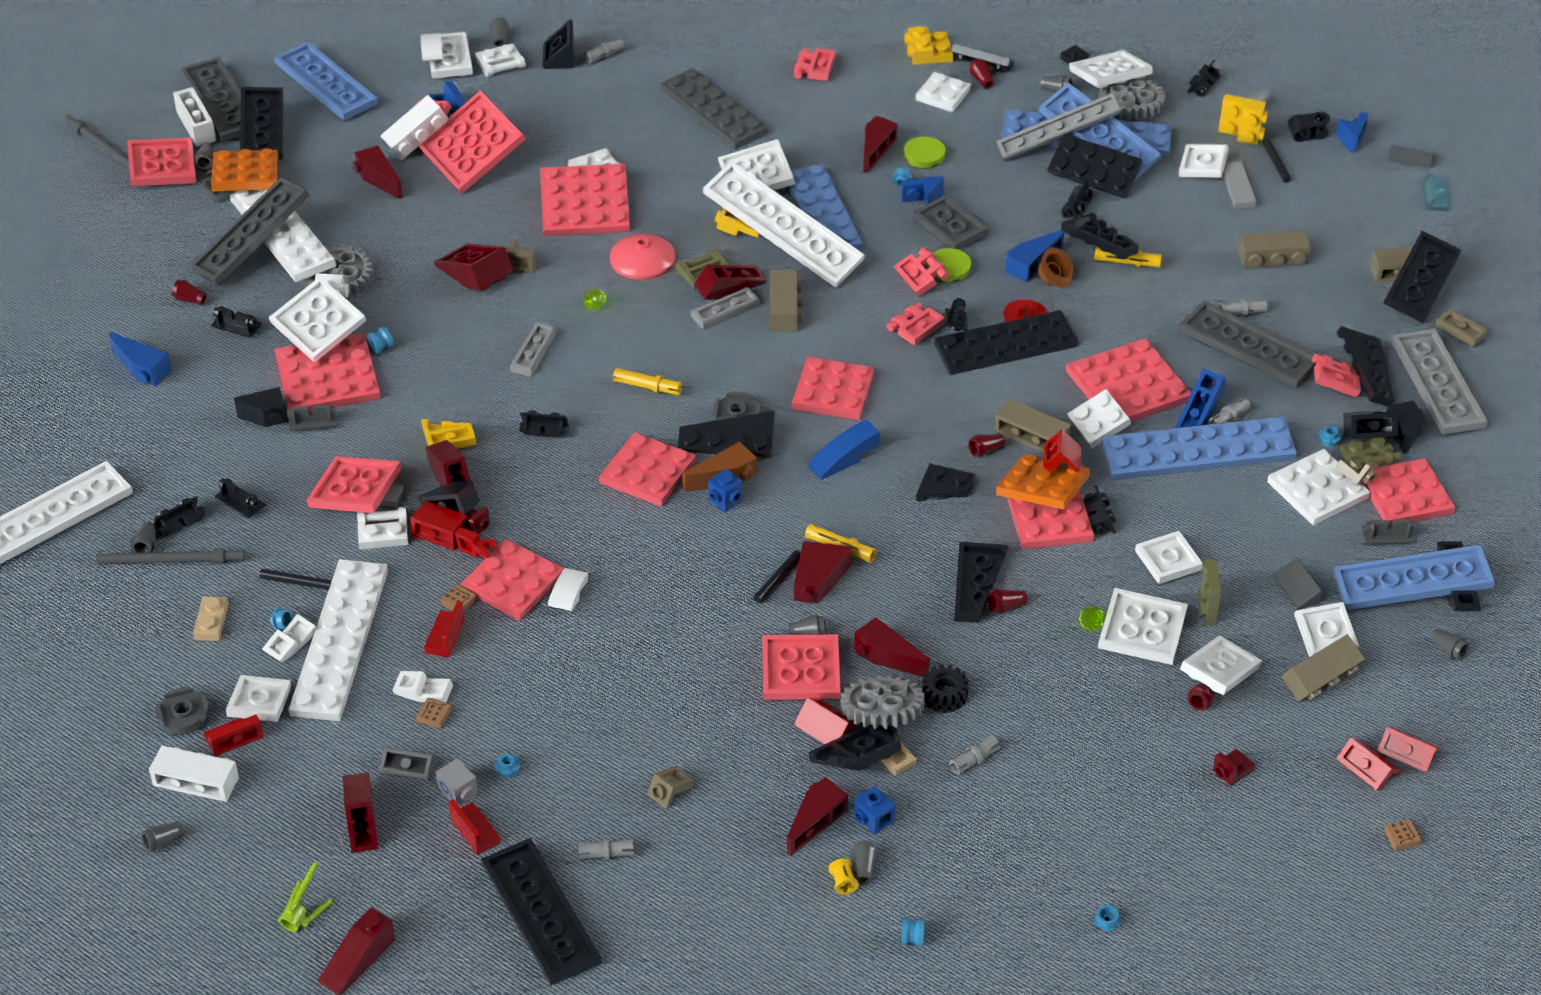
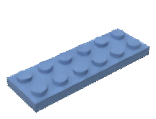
[274,42,378,121]
[1039,83,1161,181]
[787,164,862,250]
[1334,544,1495,610]

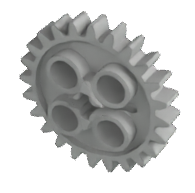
[1098,78,1166,120]
[302,245,374,297]
[840,675,924,729]

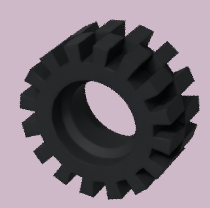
[922,664,969,713]

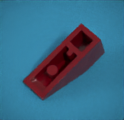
[863,115,898,174]
[353,145,403,199]
[695,265,767,300]
[854,617,930,677]
[787,777,848,856]
[318,907,395,995]

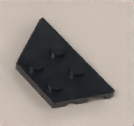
[808,724,902,771]

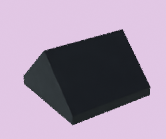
[542,19,575,69]

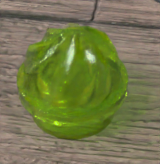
[583,288,606,311]
[1079,606,1104,631]

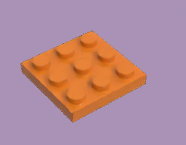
[211,148,278,191]
[996,454,1090,510]

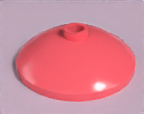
[610,233,676,280]

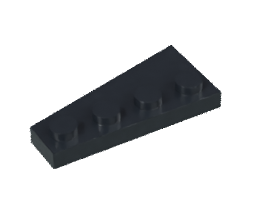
[1061,213,1139,259]
[1336,326,1394,407]
[678,411,775,458]
[954,542,1008,623]

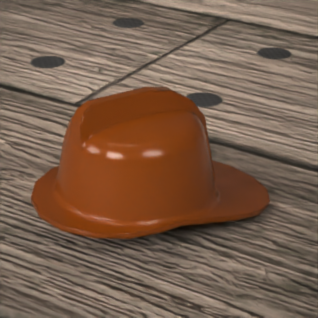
[1038,248,1073,288]

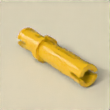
[1094,247,1162,268]
[613,367,682,396]
[805,523,876,563]

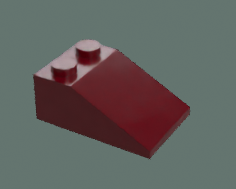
[434,243,513,291]

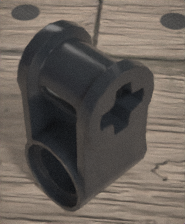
[1287,112,1330,142]

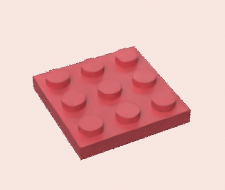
[127,138,196,186]
[792,357,874,420]
[599,432,696,507]
[306,456,402,513]
[1364,458,1455,524]
[1007,489,1094,549]
[460,539,564,621]
[762,634,840,700]

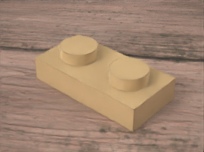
[193,596,229,641]

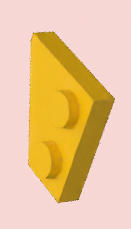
[421,419,477,449]

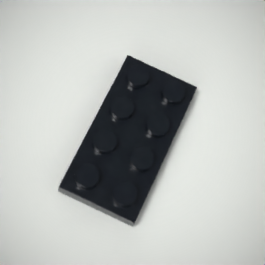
[240,87,283,160]
[1047,133,1143,199]
[1383,230,1462,323]

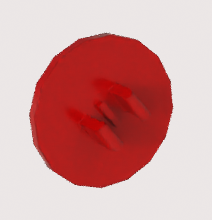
[1003,299,1047,322]

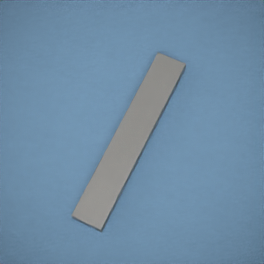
[996,93,1122,162]

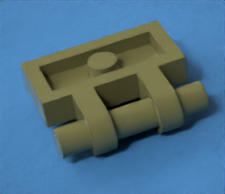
[1340,437,1401,468]

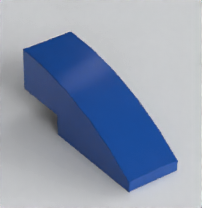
[808,419,880,480]

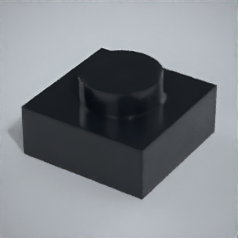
[1060,45,1089,64]

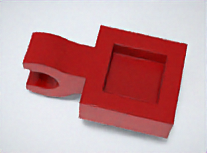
[454,527,498,558]

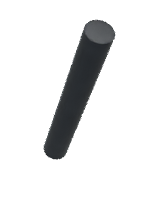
[1262,138,1291,183]
[753,550,801,603]
[259,569,332,590]

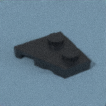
[916,463,975,502]

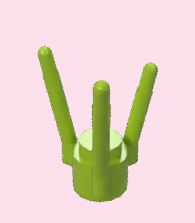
[278,862,333,932]

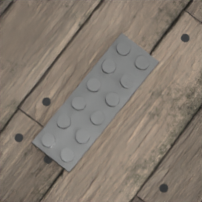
[1391,329,1488,435]

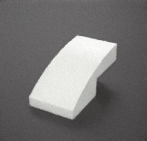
[421,33,443,61]
[548,568,588,611]
[262,614,317,663]
[393,671,453,703]

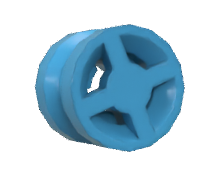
[366,326,394,354]
[901,917,924,947]

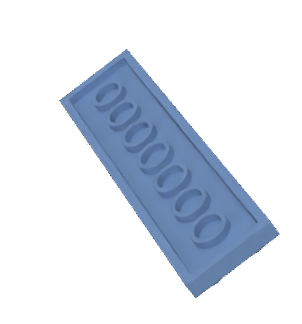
[1002,109,1172,158]
[1101,417,1297,480]

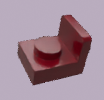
[461,507,490,535]
[1213,748,1255,786]

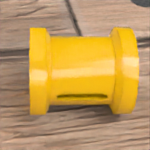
[828,858,859,895]

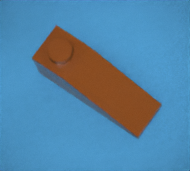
[682,442,757,492]

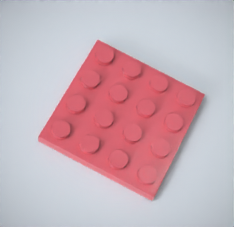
[418,90,526,194]
[540,163,630,236]
[275,332,381,411]
[1066,338,1191,422]

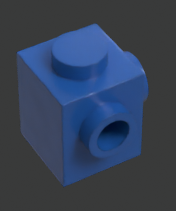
[708,469,743,513]
[854,786,896,835]

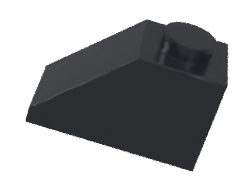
[234,387,288,427]
[1386,400,1424,454]
[1343,411,1398,439]
[419,480,480,515]

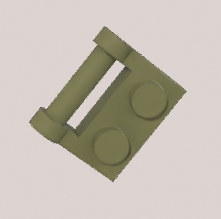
[675,249,729,289]
[1197,559,1221,626]

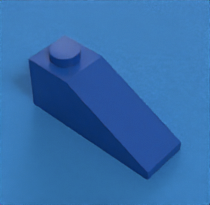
[1004,230,1064,282]
[109,332,171,386]
[1174,368,1227,429]

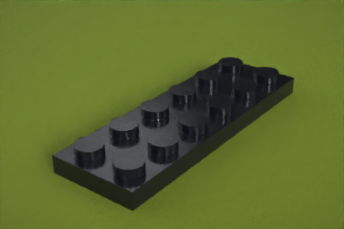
[934,310,1078,375]
[481,838,601,986]

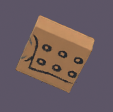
[441,584,477,612]
[416,697,452,729]
[1384,819,1421,851]

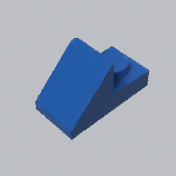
[1336,111,1369,153]
[900,175,944,205]

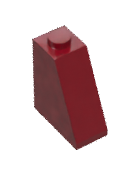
[425,440,470,486]
[794,541,852,603]
[343,772,378,853]

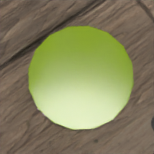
[904,136,946,168]
[927,248,971,283]

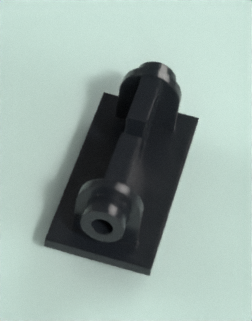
[1186,60,1221,96]
[1061,180,1093,218]
[945,298,968,331]
[211,306,262,338]
[519,410,569,438]
[215,478,266,519]
[1083,485,1117,534]
[154,496,205,536]

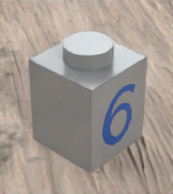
[436,758,478,806]

